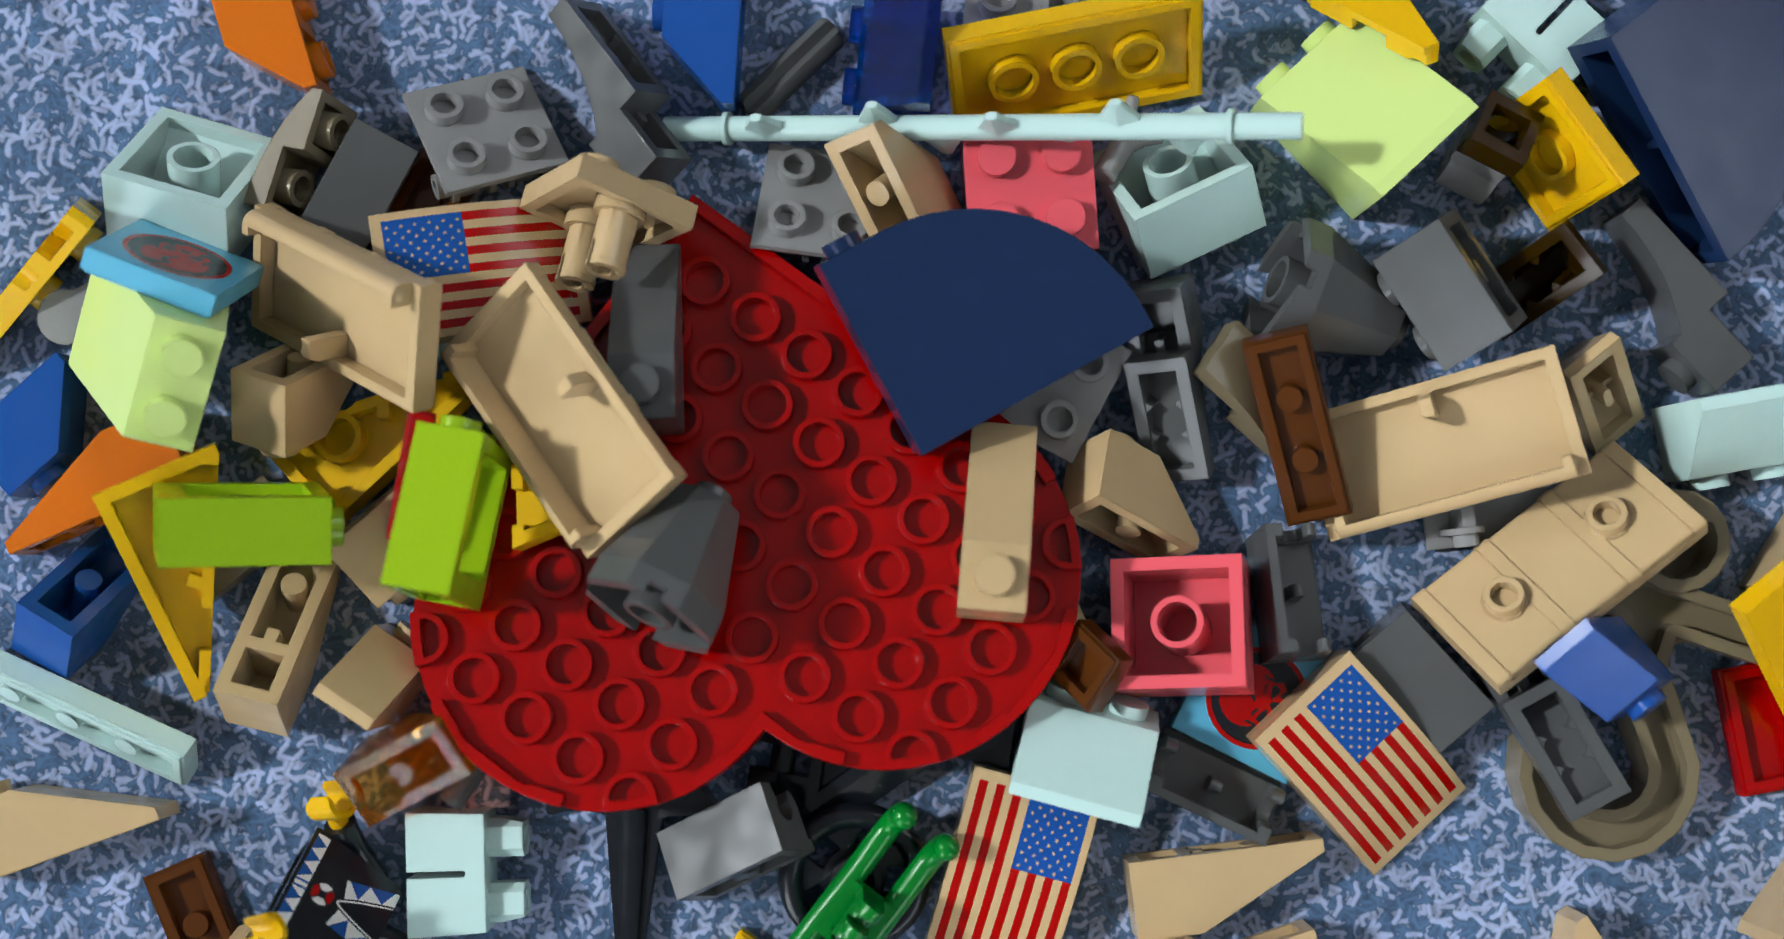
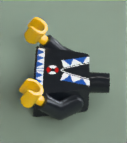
[243,780,416,939]

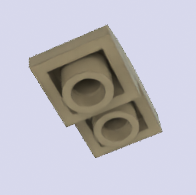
[243,88,358,217]
[1192,320,1270,458]

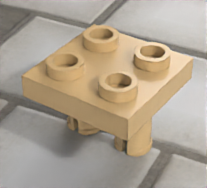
[519,152,698,293]

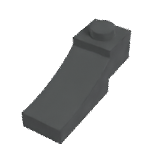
[548,0,692,185]
[1600,198,1754,397]
[1123,273,1215,482]
[1466,661,1632,823]

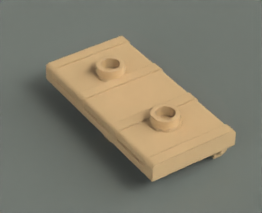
[242,202,442,414]
[441,262,687,559]
[1324,344,1592,542]
[1410,440,1708,696]

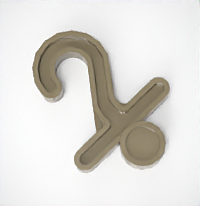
[1504,489,1758,862]

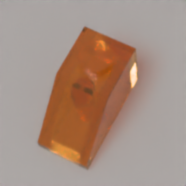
[332,713,476,827]

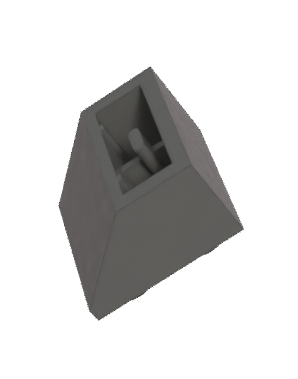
[1372,208,1528,371]

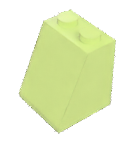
[1250,18,1478,219]
[68,275,230,453]

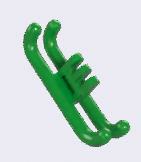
[788,801,960,939]

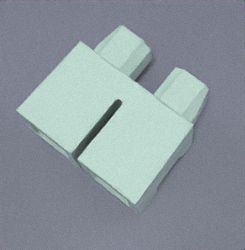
[1453,0,1605,100]
[405,806,531,939]

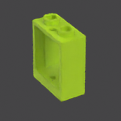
[380,415,512,611]
[153,482,344,568]

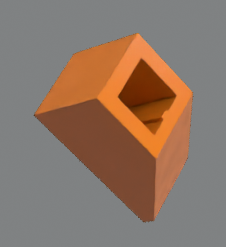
[211,0,336,95]

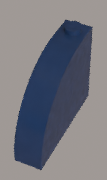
[1567,0,1784,264]
[813,209,1154,456]

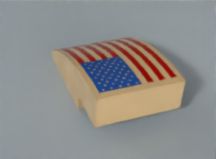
[368,199,594,344]
[1245,649,1466,876]
[926,761,1098,939]

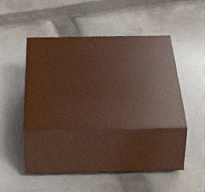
[1052,619,1135,713]

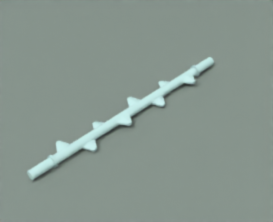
[663,98,1304,154]

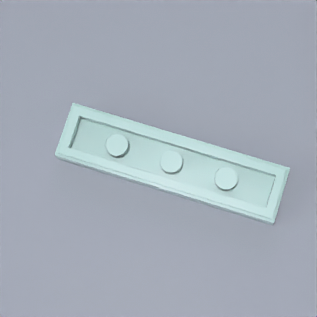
[0,649,199,786]

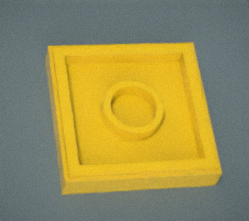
[1488,67,1640,229]

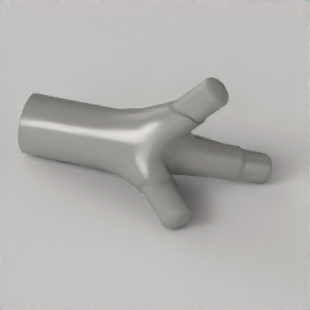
[1094,95,1164,185]

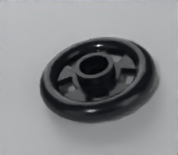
[778,802,931,939]

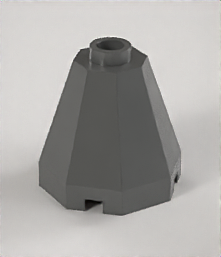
[1243,217,1409,357]
[586,481,740,654]

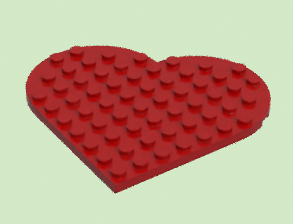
[410,195,1082,812]

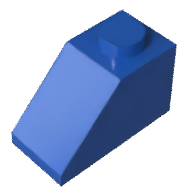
[652,0,746,116]
[0,352,87,498]
[11,525,138,680]
[1534,616,1675,722]

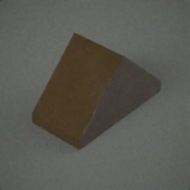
[1495,218,1608,340]

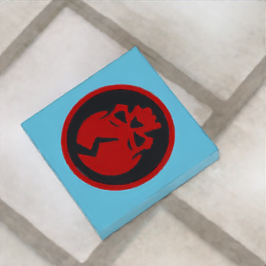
[80,219,264,319]
[1169,625,1324,784]

